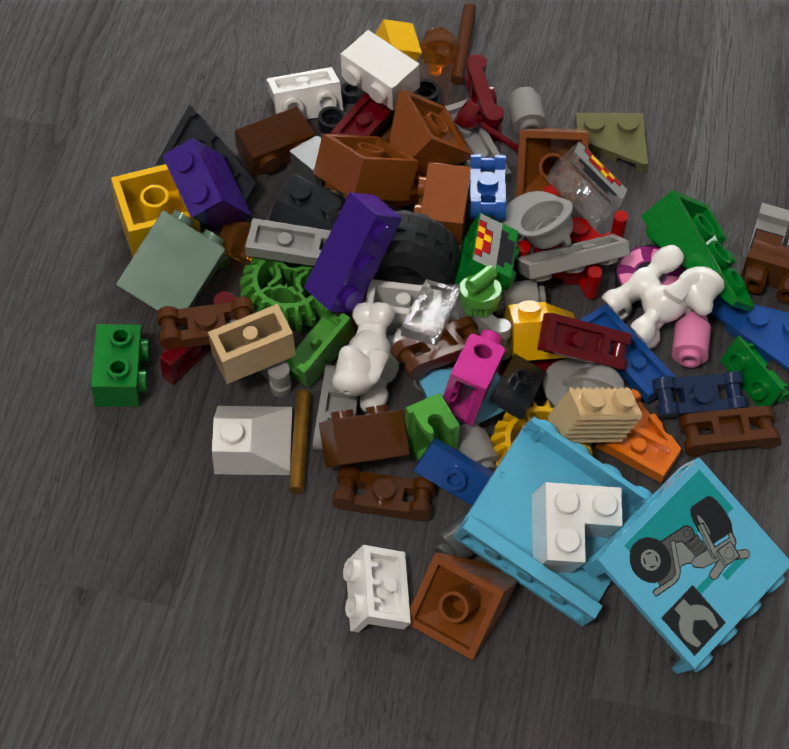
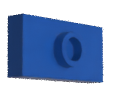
[414,437,494,506]

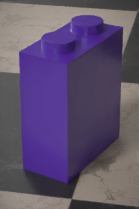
[162,138,252,233]

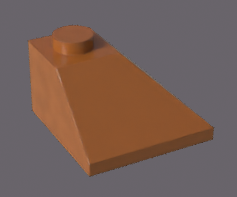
[389,89,473,175]
[516,128,589,202]
[410,552,518,660]

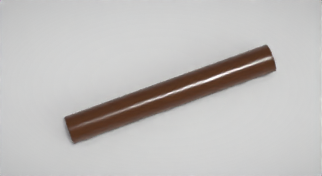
[450,3,476,85]

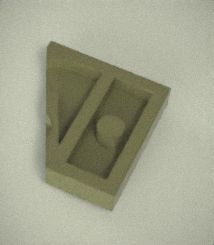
[575,113,648,173]

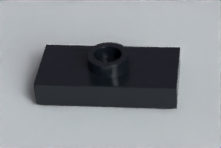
[489,354,547,420]

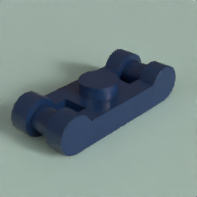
[652,371,748,418]

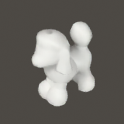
[602,245,725,350]
[332,302,412,412]

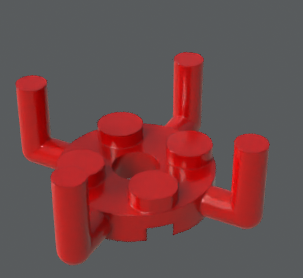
[514,185,628,300]

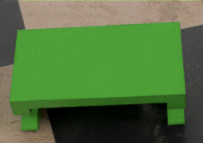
[285,307,355,389]
[405,393,460,462]

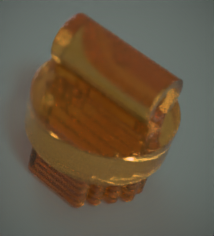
[420,26,458,76]
[219,221,253,263]

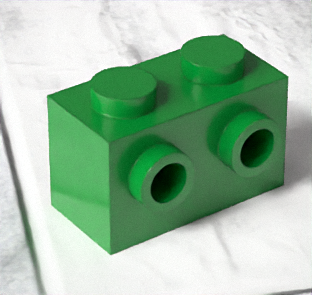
[91,324,150,407]

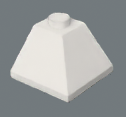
[212,406,292,475]

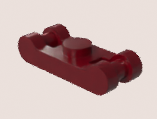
[465,54,504,142]

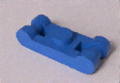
[470,154,506,221]

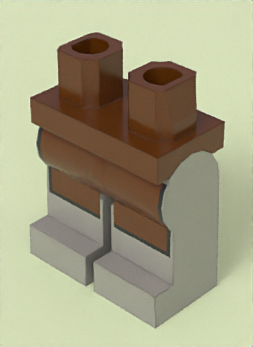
[741,203,789,304]

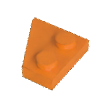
[596,389,682,483]

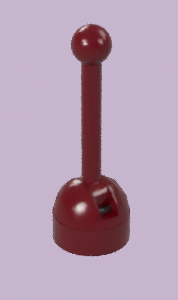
[454,99,518,156]

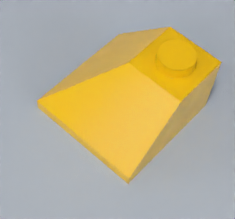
[502,301,575,361]

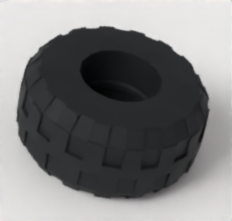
[366,210,460,298]

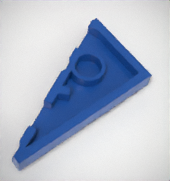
[706,295,789,378]

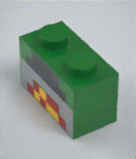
[455,213,519,291]

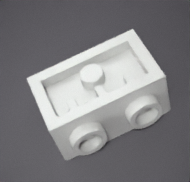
[267,67,343,120]
[343,545,411,633]

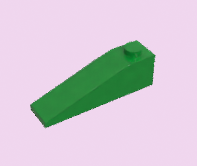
[641,190,755,312]

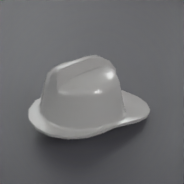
[502,191,573,249]
[543,358,625,407]

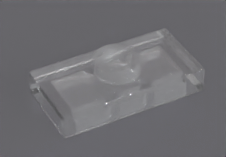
[401,279,460,346]

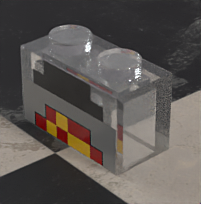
[546,141,628,228]

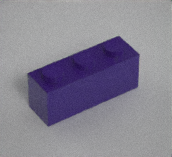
[304,192,402,313]

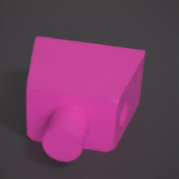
[443,330,505,426]

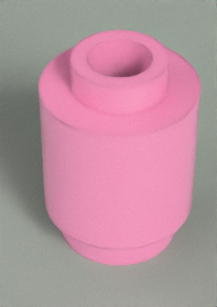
[672,311,711,368]

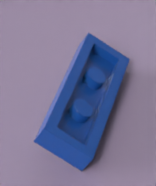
[580,304,676,404]

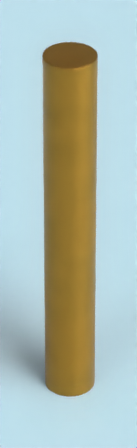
[289,390,311,494]

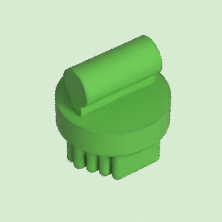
[459,265,502,318]

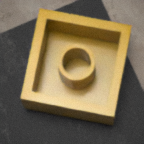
[111,164,200,257]

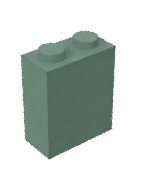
[116,210,228,311]

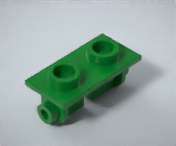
[720,335,789,407]

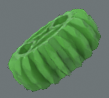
[240,257,324,334]

